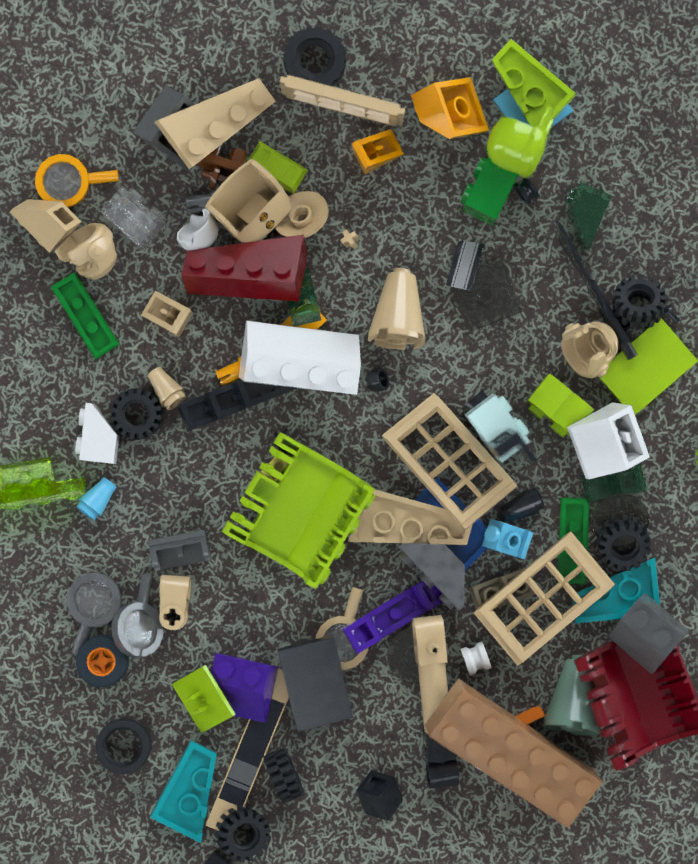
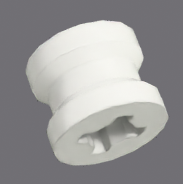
[461,641,492,676]

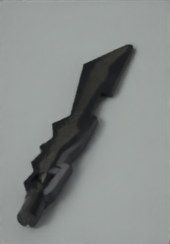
[555,220,638,361]

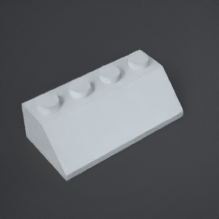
[239,321,361,395]

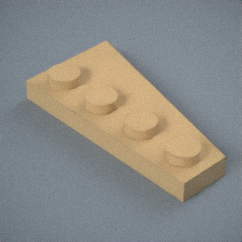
[155,78,276,169]
[348,490,473,545]

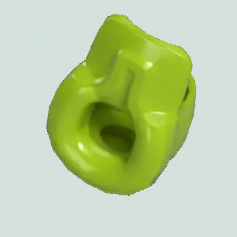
[487,105,553,178]

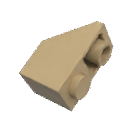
[10,199,81,253]

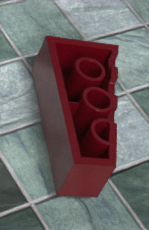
[181,234,308,301]

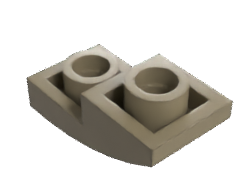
[468,567,535,610]

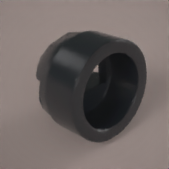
[365,368,389,392]

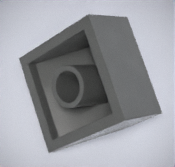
[133,85,195,171]
[608,593,689,674]

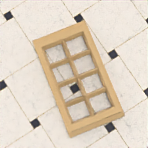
[280,75,405,127]
[382,393,517,530]
[473,531,615,666]

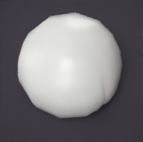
[177,209,219,251]

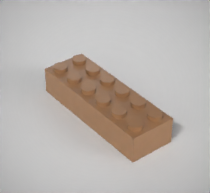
[424,679,603,828]

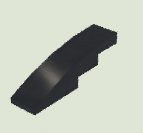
[177,379,298,432]

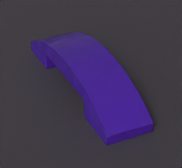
[342,581,443,654]

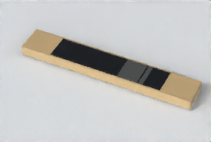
[206,668,289,831]

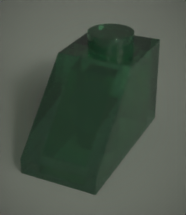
[565,182,612,251]

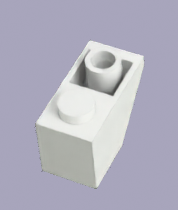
[75,403,119,464]

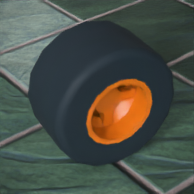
[76,635,129,687]

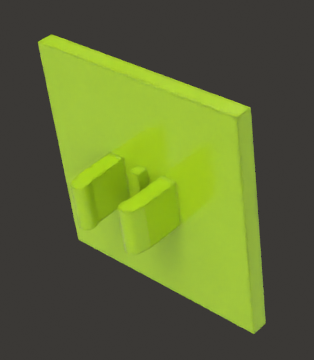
[172,665,236,733]

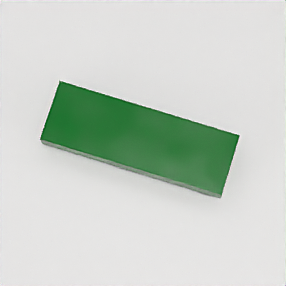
[51,272,120,360]
[557,498,589,585]

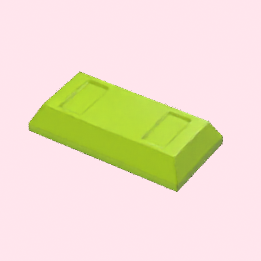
[248,141,308,194]

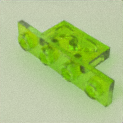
[0,457,86,510]

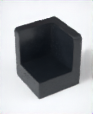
[356,770,403,821]

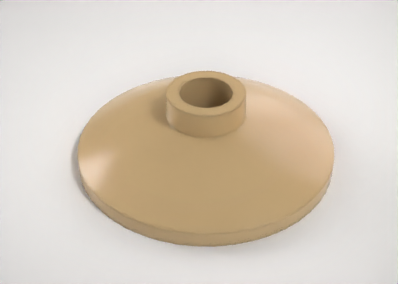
[275,191,329,238]

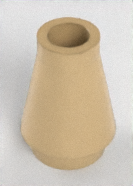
[147,367,186,410]

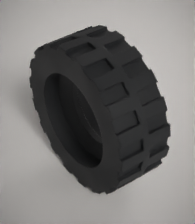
[283,26,346,86]

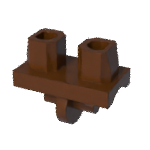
[196,144,247,190]

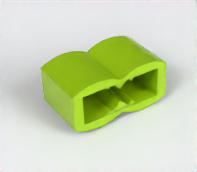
[526,374,594,438]

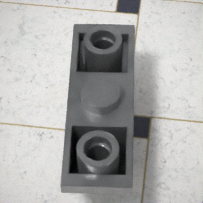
[399,543,465,610]

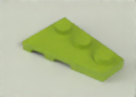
[492,39,576,128]

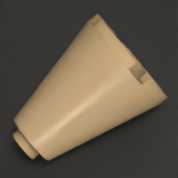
[368,268,425,350]

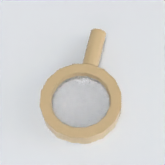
[316,587,368,670]

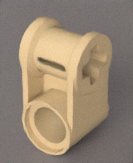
[159,575,191,630]

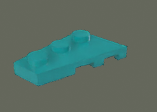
[572,557,660,623]
[150,740,217,843]

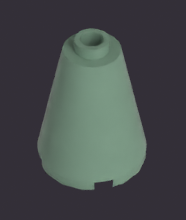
[543,655,601,736]

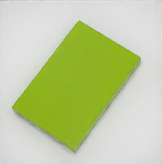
[598,318,698,415]

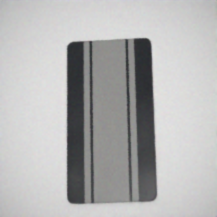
[446,240,484,290]

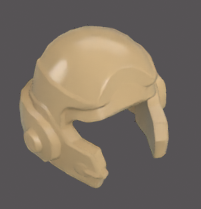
[55,223,117,280]
[561,321,618,379]

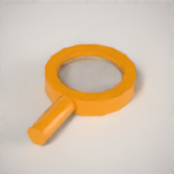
[35,154,119,208]

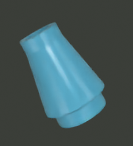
[76,477,117,521]

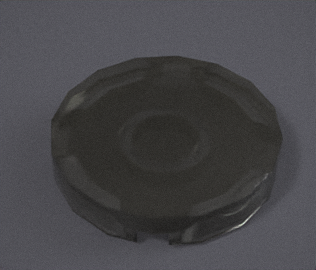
[387,627,420,684]

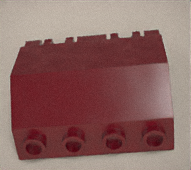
[574,641,698,771]

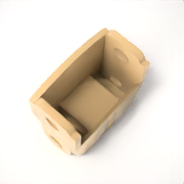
[205,159,292,243]

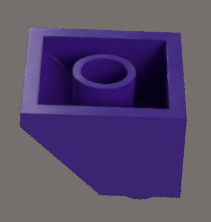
[211,653,279,723]

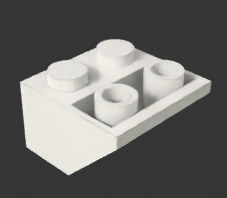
[567,402,650,479]

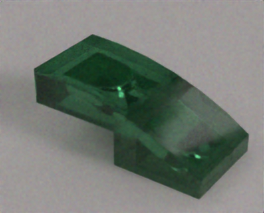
[288,268,321,327]
[581,463,647,503]

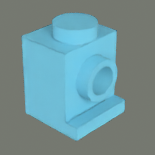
[482,519,533,560]

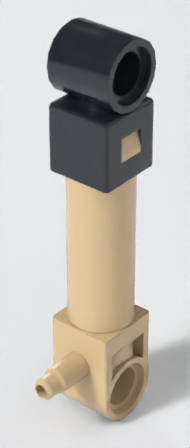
[412,615,459,789]

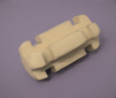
[341,229,360,249]

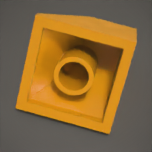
[411,77,489,139]

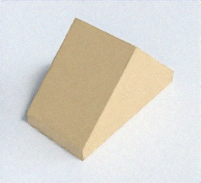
[141,291,193,337]

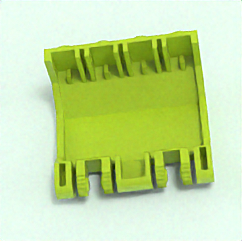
[222,432,375,589]

